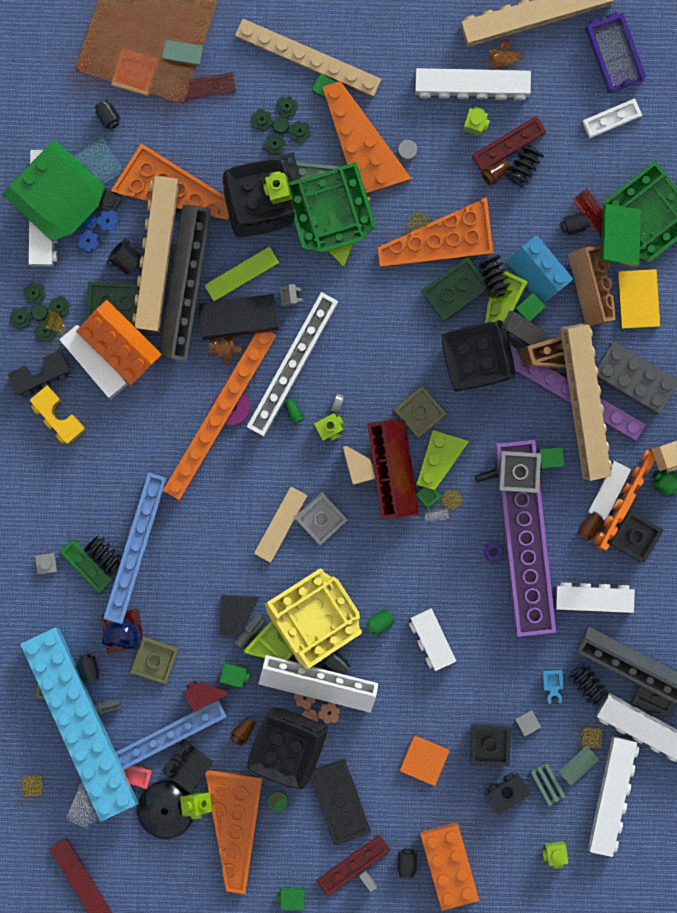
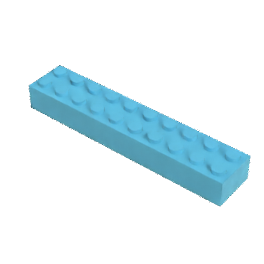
[20,627,139,822]

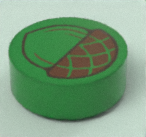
[268,791,288,812]

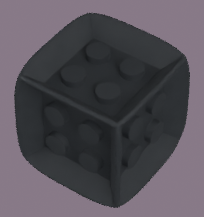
[222,159,295,237]
[441,320,516,392]
[247,707,328,790]

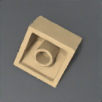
[343,446,375,486]

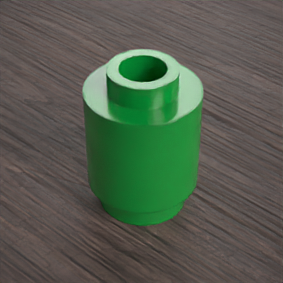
[366,609,395,636]

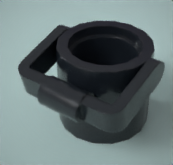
[106,238,141,274]

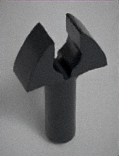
[475,462,498,482]

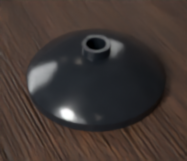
[137,780,193,839]

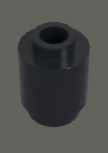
[94,100,121,130]
[560,212,590,236]
[322,651,351,675]
[76,653,100,683]
[397,848,417,878]

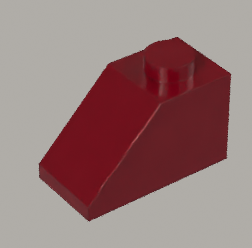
[183,681,229,712]

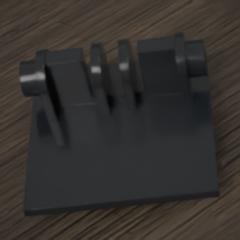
[161,739,213,793]

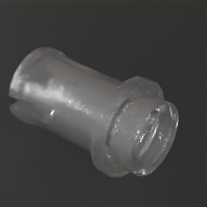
[424,507,449,524]

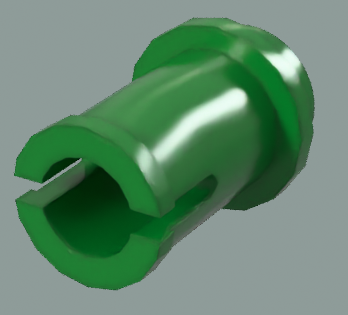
[283,398,304,424]

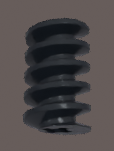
[505,145,544,188]
[479,255,512,298]
[83,535,121,577]
[568,663,609,706]

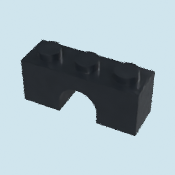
[7,350,72,397]

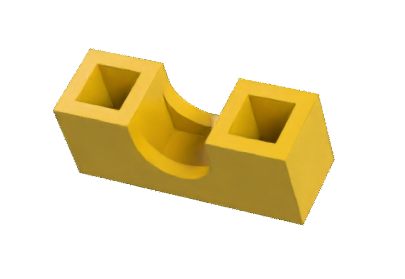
[30,385,86,445]

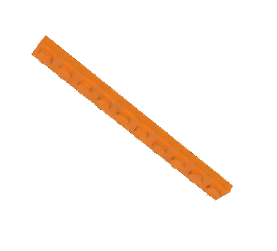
[163,331,277,501]

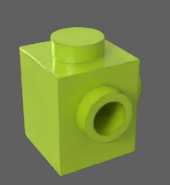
[463,107,490,136]
[264,172,292,204]
[314,413,345,442]
[180,792,212,819]
[542,841,568,869]

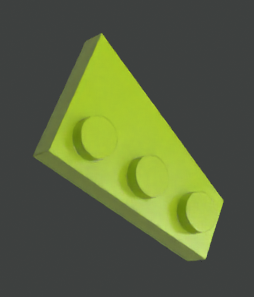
[485,268,528,323]
[416,430,469,491]

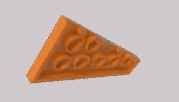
[322,81,412,194]
[592,447,655,551]

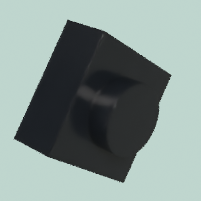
[99,189,123,212]

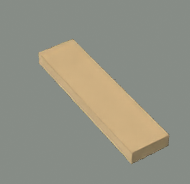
[254,487,308,563]

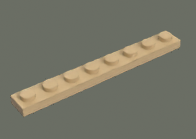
[235,19,381,98]

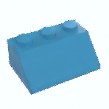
[505,235,573,304]

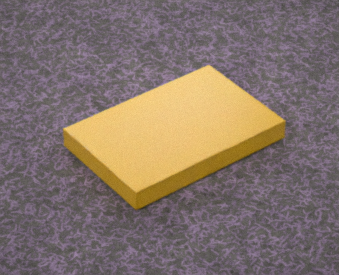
[618,269,660,329]

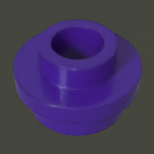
[484,543,503,562]

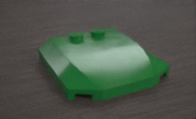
[2,140,104,242]
[602,160,677,262]
[289,162,376,253]

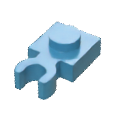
[542,670,564,704]

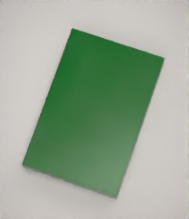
[601,204,641,266]

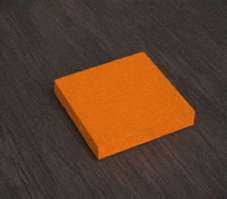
[399,735,450,786]

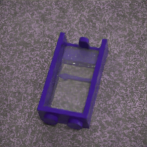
[585,12,646,93]

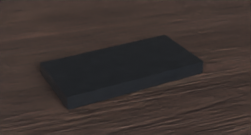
[199,294,279,340]
[310,758,371,845]

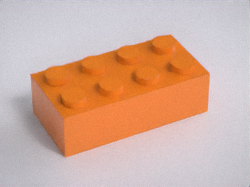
[76,300,162,386]
[420,822,479,911]

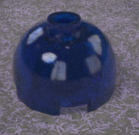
[102,618,141,649]

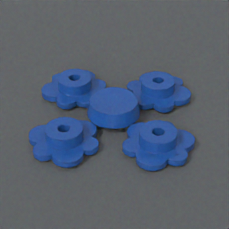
[78,210,119,252]

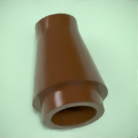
[481,160,510,186]
[577,511,603,541]
[229,717,256,746]

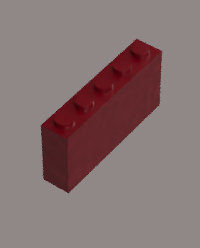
[367,420,419,520]

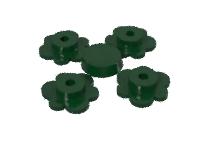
[252,96,310,155]
[10,283,70,342]

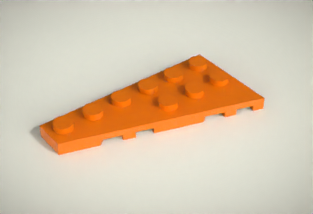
[111,143,229,221]
[377,197,494,267]
[205,770,262,894]

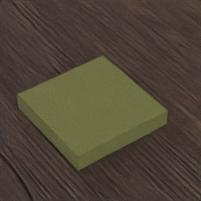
[393,385,447,439]
[129,636,179,685]

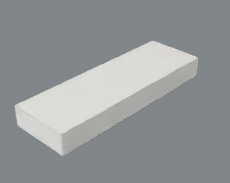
[582,98,642,139]
[588,461,631,520]

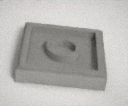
[294,492,348,546]

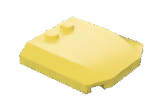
[265,568,362,670]

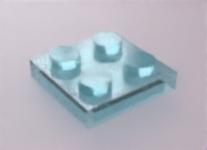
[73,138,124,184]

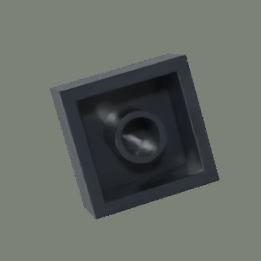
[608,510,664,563]
[469,724,511,766]

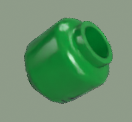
[652,469,677,496]

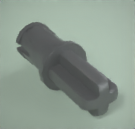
[234,613,266,649]
[94,699,121,716]

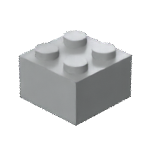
[498,451,541,493]

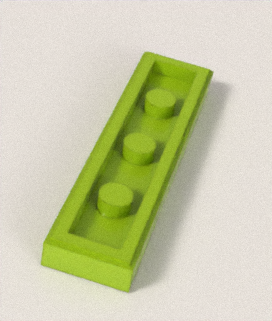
[204,246,280,302]

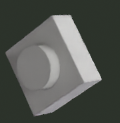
[35,553,58,574]

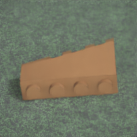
[568,246,616,327]

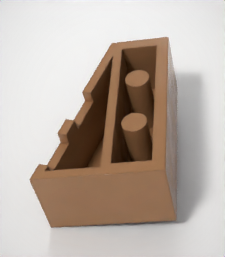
[519,336,566,369]

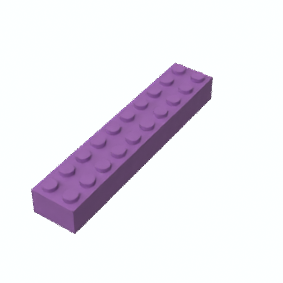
[495,440,556,637]

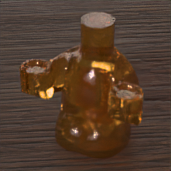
[489,40,523,68]
[209,336,241,364]

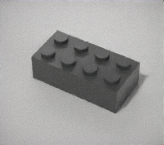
[597,341,677,415]

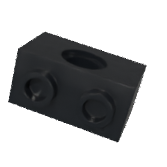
[485,772,531,815]

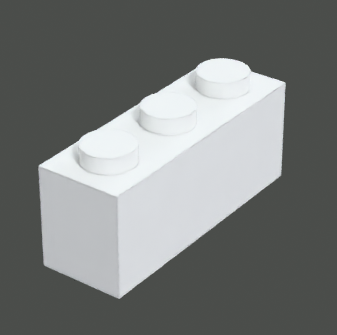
[409,608,456,671]

